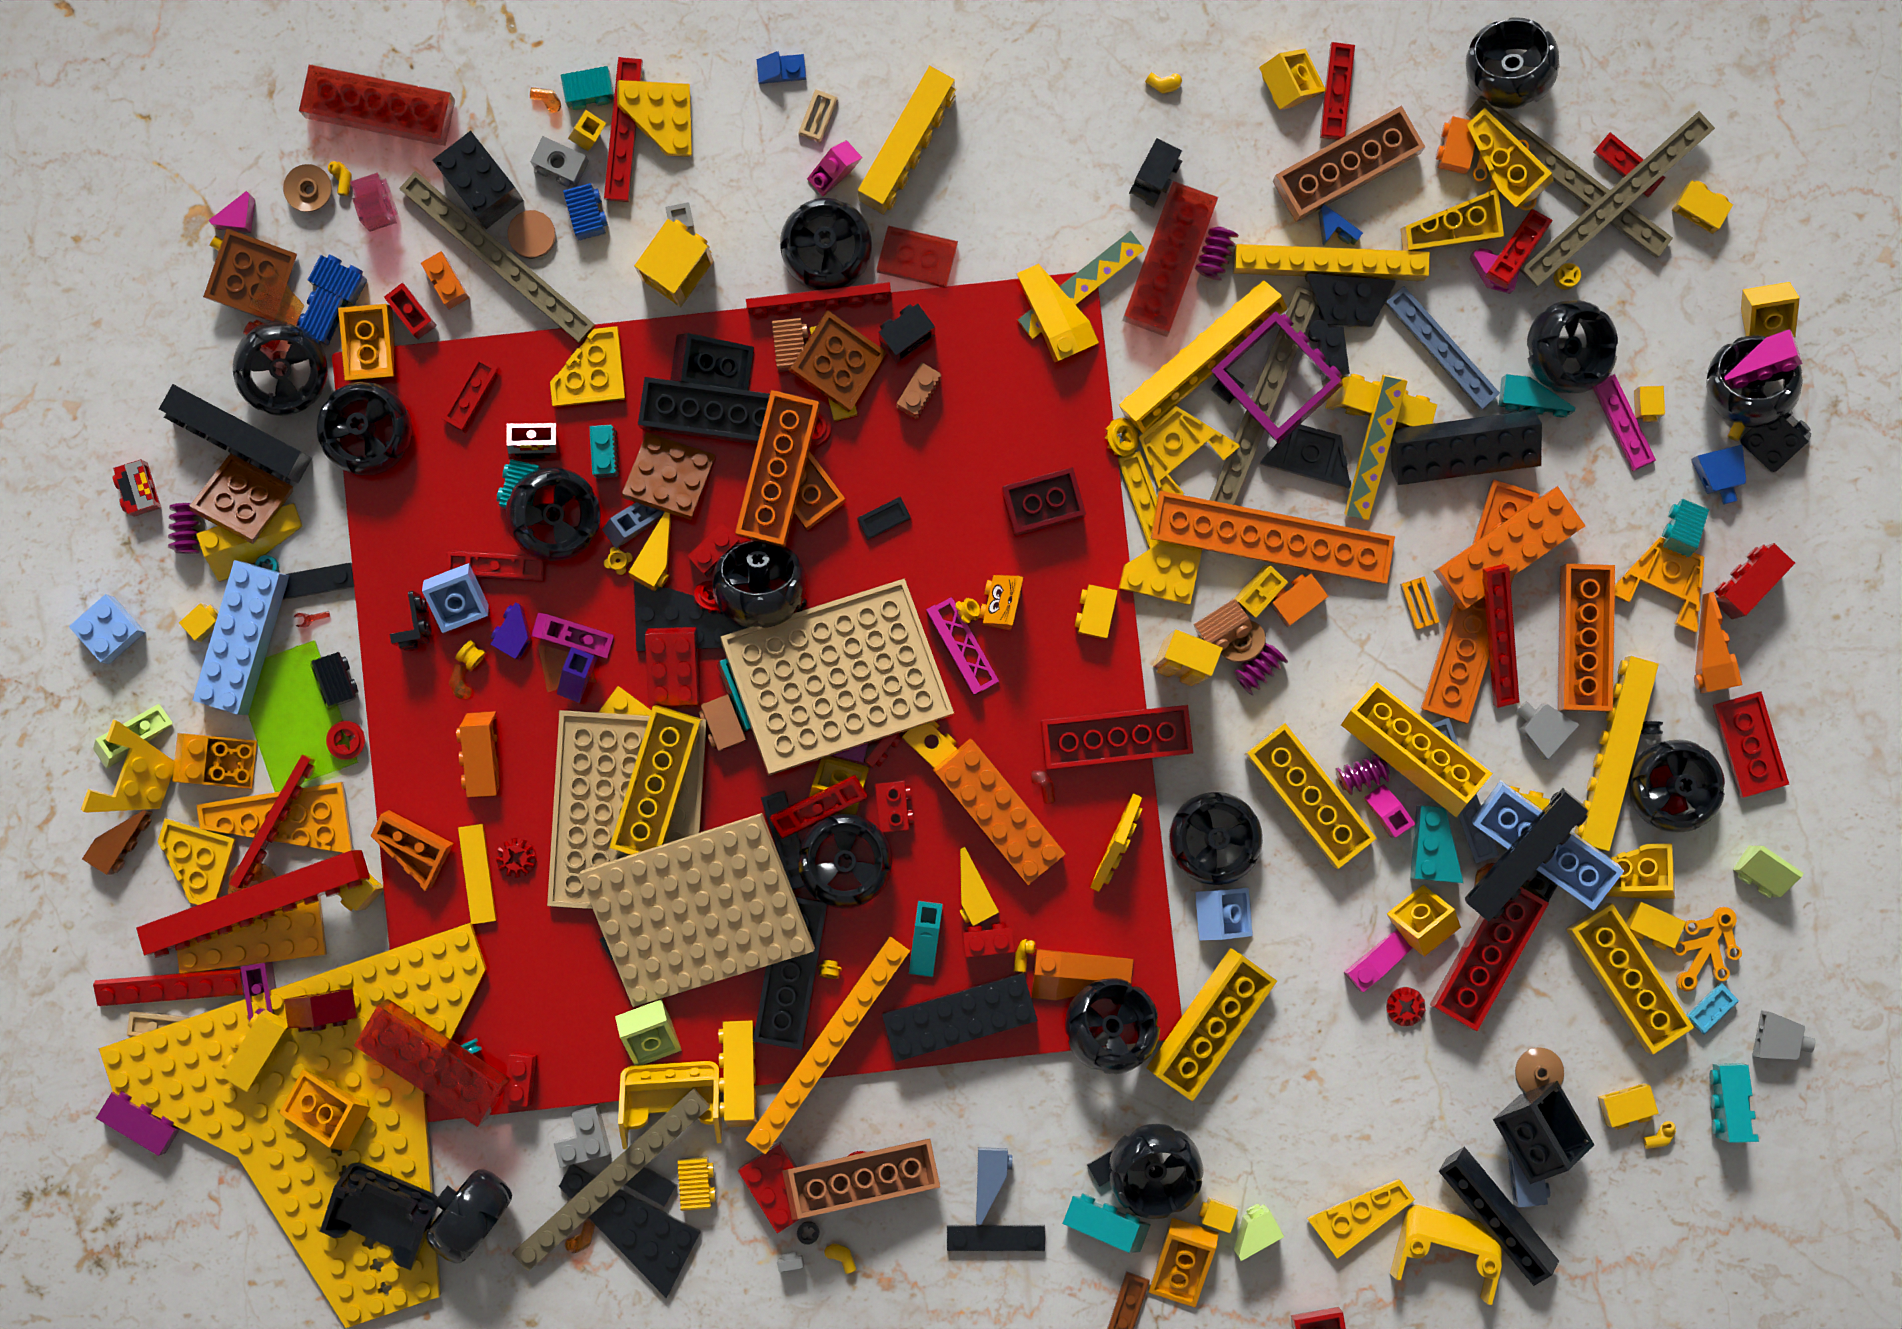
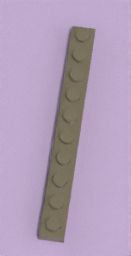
[1466,98,1673,259]
[1520,111,1715,288]
[399,171,595,344]
[1209,286,1316,505]
[512,1088,710,1271]

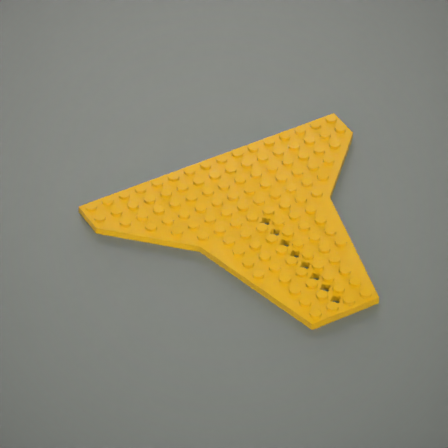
[98,923,487,1328]

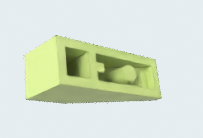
[93,704,173,769]

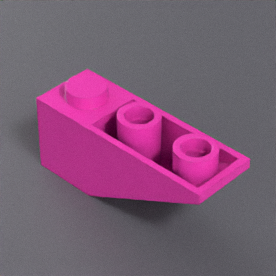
[1724,329,1803,389]

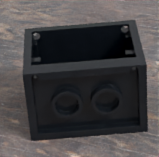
[432,130,524,229]
[1493,1081,1594,1184]

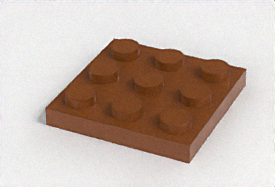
[203,229,297,322]
[789,311,887,412]
[622,432,715,520]
[189,453,293,544]

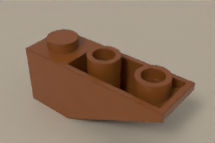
[82,810,153,875]

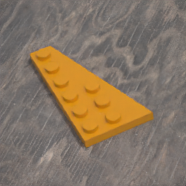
[197,782,353,853]
[177,896,327,973]

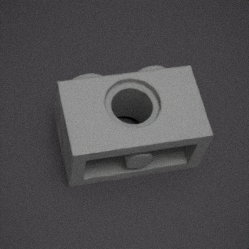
[530,136,589,187]

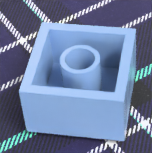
[422,563,489,633]
[69,594,145,664]

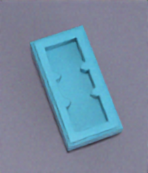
[1686,983,1739,1035]

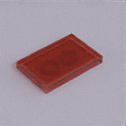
[876,226,958,288]

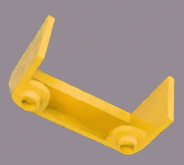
[618,1061,722,1149]
[1390,1204,1502,1305]

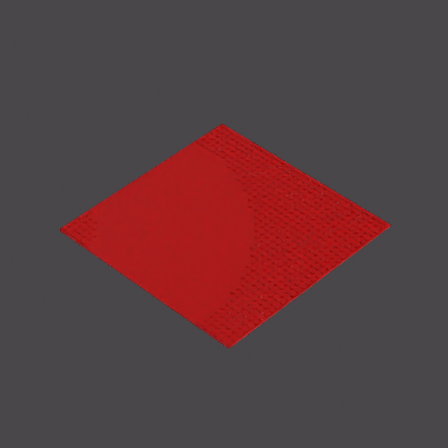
[332,272,1182,1122]

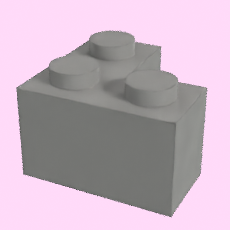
[554,1104,611,1168]

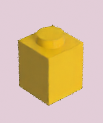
[568,110,606,151]
[1634,386,1665,423]
[179,603,219,642]
[1198,1197,1238,1233]

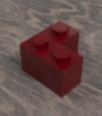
[284,988,357,1032]

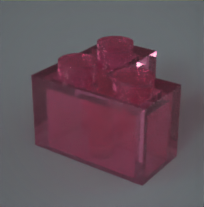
[350,173,398,232]

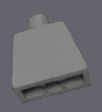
[1516,701,1579,760]
[1752,1010,1815,1060]

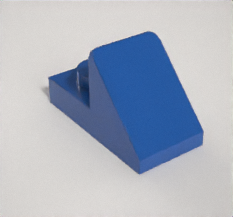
[756,51,806,84]
[1318,204,1363,246]

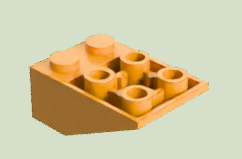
[172,733,257,789]

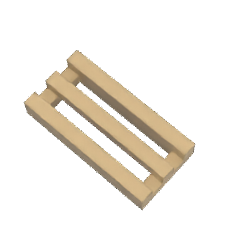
[798,89,838,143]

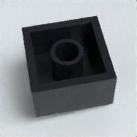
[878,303,935,364]

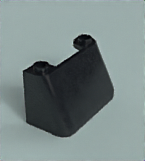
[320,1163,438,1271]

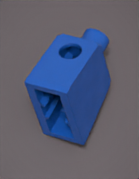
[1691,444,1746,505]

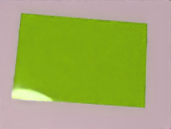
[248,640,358,792]

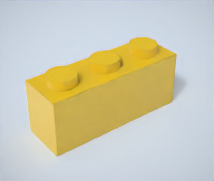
[221,1009,288,1092]

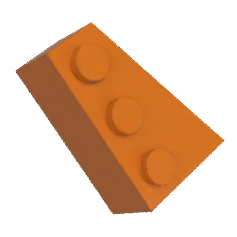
[456,712,500,797]
[371,810,454,891]

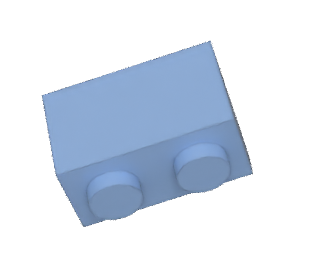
[1195,887,1253,941]

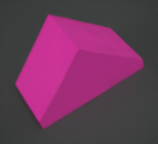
[208,191,255,233]

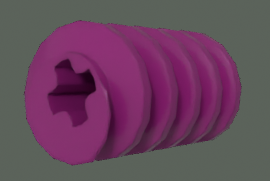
[1195,227,1239,281]
[168,503,200,554]
[1234,643,1288,695]
[1335,754,1390,795]

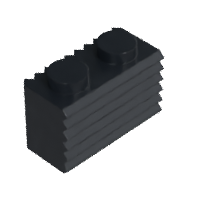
[310,652,358,709]

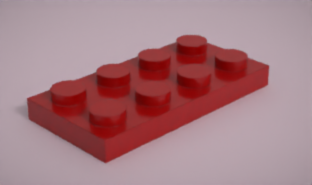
[1713,691,1789,798]

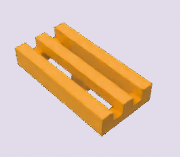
[1400,576,1440,630]

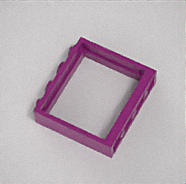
[1211,311,1343,444]

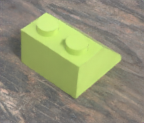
[1733,845,1804,898]
[615,999,682,1066]
[1234,1204,1284,1261]

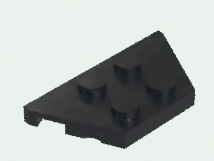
[1305,273,1396,328]
[1260,424,1351,489]

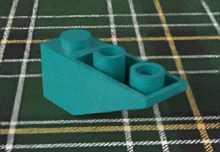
[1498,374,1575,418]
[909,901,943,977]

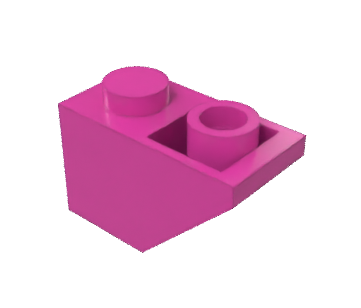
[807,140,863,196]
[1470,248,1520,294]
[1363,784,1415,838]

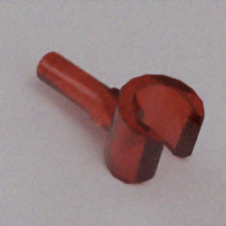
[294,611,330,628]

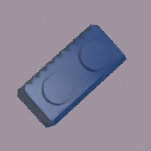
[563,183,608,241]
[308,254,367,305]
[297,287,348,345]

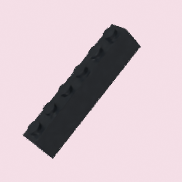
[1465,788,1588,922]
[1439,1146,1559,1286]

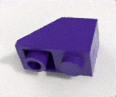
[490,602,532,660]
[557,647,598,703]

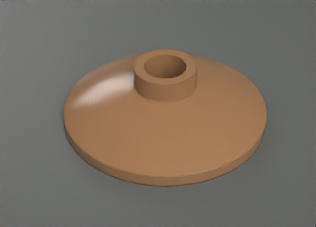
[283,164,332,212]
[1221,620,1266,662]
[1515,1047,1564,1092]

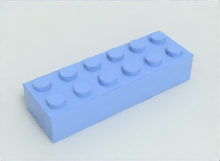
[192,560,289,715]
[1471,780,1624,910]

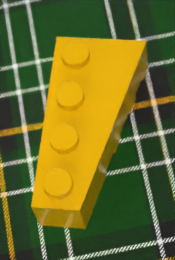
[1400,188,1504,251]
[1325,374,1438,428]
[719,1021,758,1128]

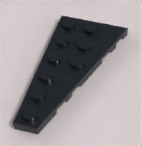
[634,580,752,651]
[559,1164,701,1298]

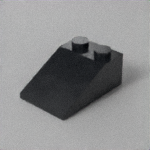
[670,333,754,391]

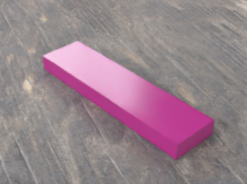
[1593,374,1656,471]

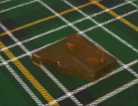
[249,265,304,325]
[538,645,596,692]

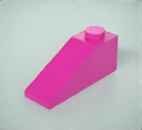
[531,613,614,658]
[1344,929,1413,992]

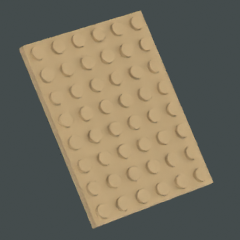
[720,578,954,776]
[547,710,707,909]
[579,813,815,1007]

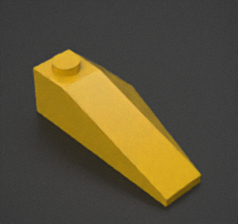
[1606,843,1675,899]

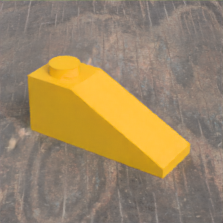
[629,512,671,592]
[960,847,999,926]

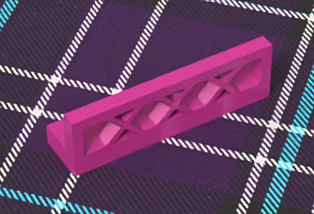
[926,597,999,696]

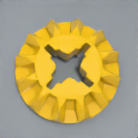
[1105,418,1139,457]

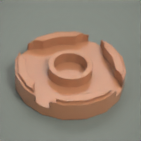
[508,210,556,259]

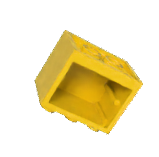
[634,219,714,308]

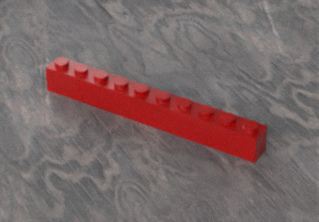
[136,850,370,958]

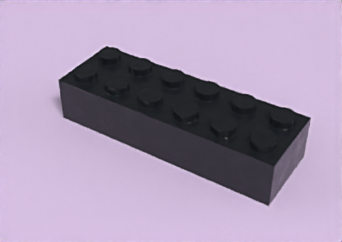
[638,377,770,445]
[159,384,312,484]
[1391,410,1542,485]
[753,897,828,1050]
[882,972,1038,1062]

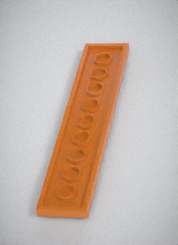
[1420,479,1540,724]
[1150,491,1395,584]

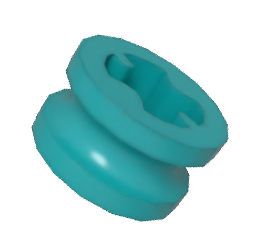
[255,555,280,572]
[457,1038,482,1059]

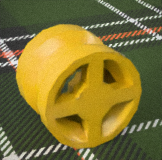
[1553,263,1581,290]
[455,640,486,671]

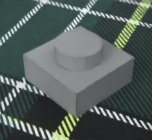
[665,202,694,229]
[777,1252,804,1272]

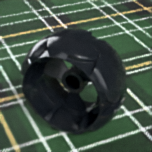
[1466,17,1560,109]
[780,198,872,290]
[1527,300,1618,393]
[232,321,328,416]
[1706,335,1803,428]
[316,382,412,475]
[506,468,601,561]
[712,540,806,628]
[1629,740,1725,832]
[1168,792,1263,885]
[798,814,892,909]
[1065,978,1160,1074]
[1108,1124,1204,1219]
[426,1169,512,1263]

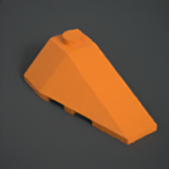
[1694,592,1742,694]
[1031,949,1133,1000]

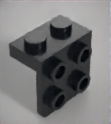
[1740,411,1811,472]
[390,591,432,651]

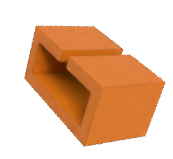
[1435,116,1476,174]
[421,251,470,310]
[1270,573,1329,627]

